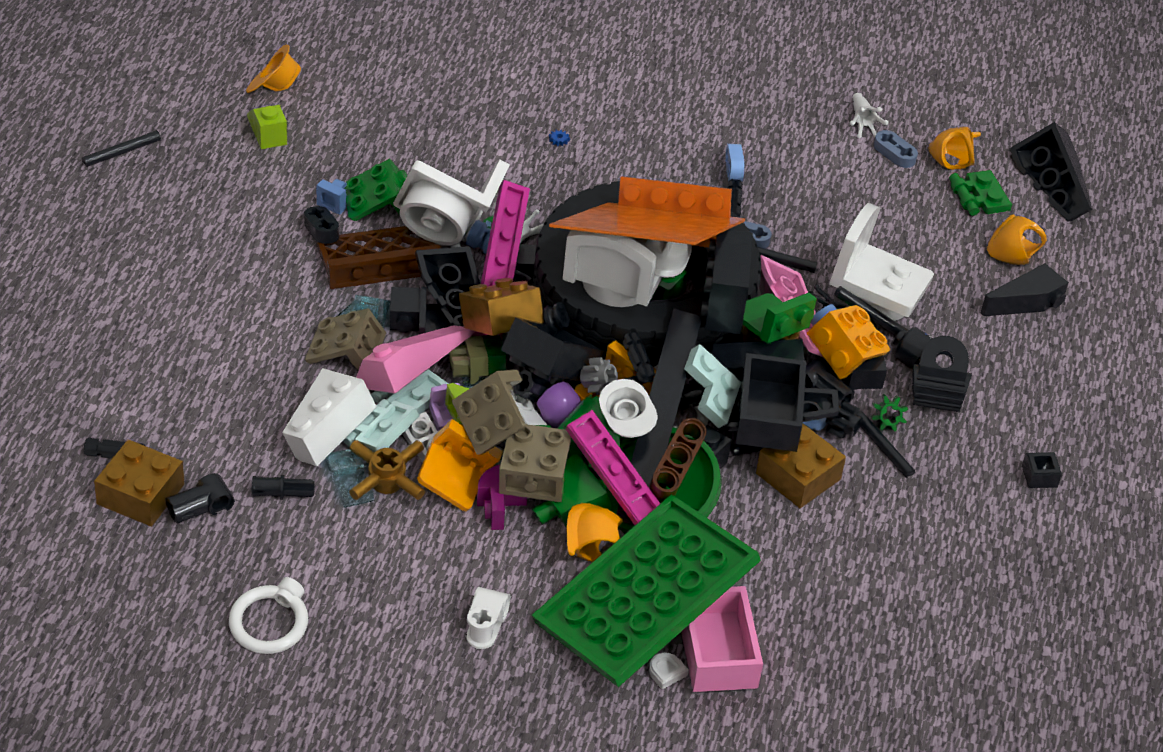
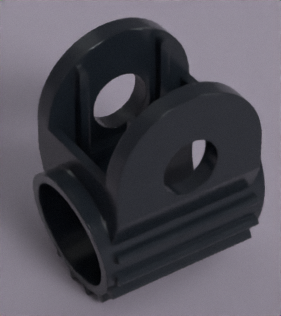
[912,336,972,412]

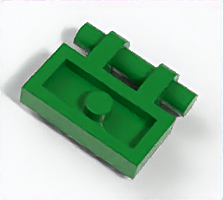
[949,170,1012,216]

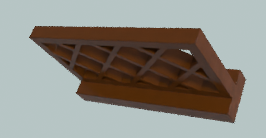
[316,226,441,289]

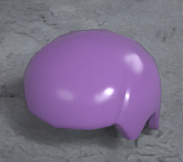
[537,382,581,428]

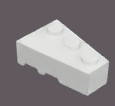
[282,368,377,466]

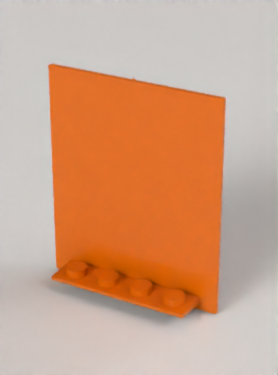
[549,176,746,248]

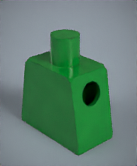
[532,453,613,527]

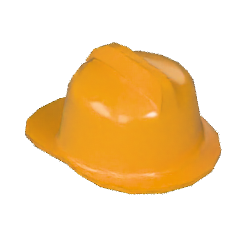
[246,44,301,93]

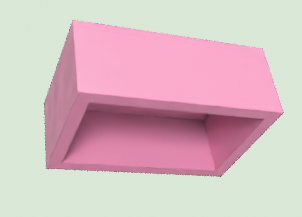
[681,586,763,692]

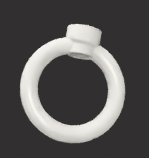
[229,577,308,654]

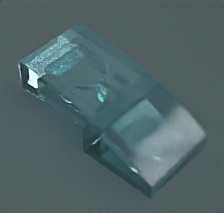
[326,449,374,508]

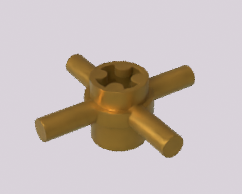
[349,440,425,500]

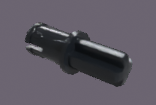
[251,475,315,500]

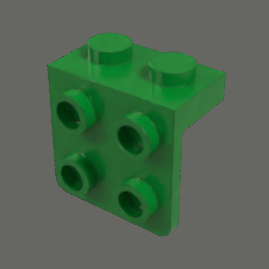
[344,158,408,221]
[742,292,817,344]

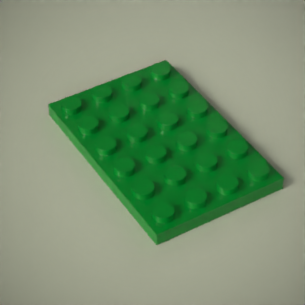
[532,494,761,687]

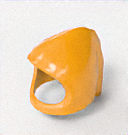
[928,126,981,170]
[987,214,1047,265]
[566,503,622,562]

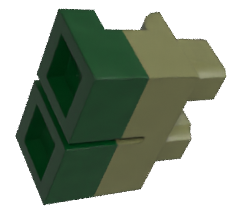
[449,334,506,385]

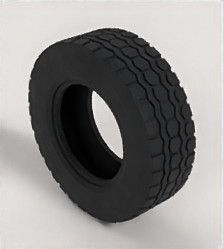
[532,181,761,378]

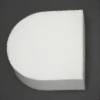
[649,653,689,689]

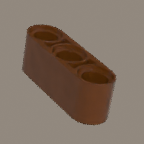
[648,418,706,504]

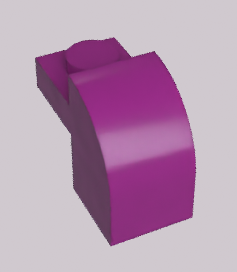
[477,464,527,530]

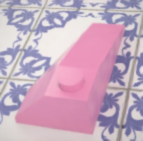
[759,255,824,358]
[356,325,475,394]

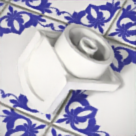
[393,159,510,245]
[829,203,934,321]
[563,230,662,307]

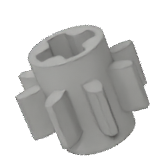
[580,357,618,395]

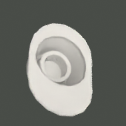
[643,239,692,278]
[599,379,658,438]

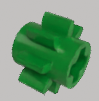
[871,394,908,432]

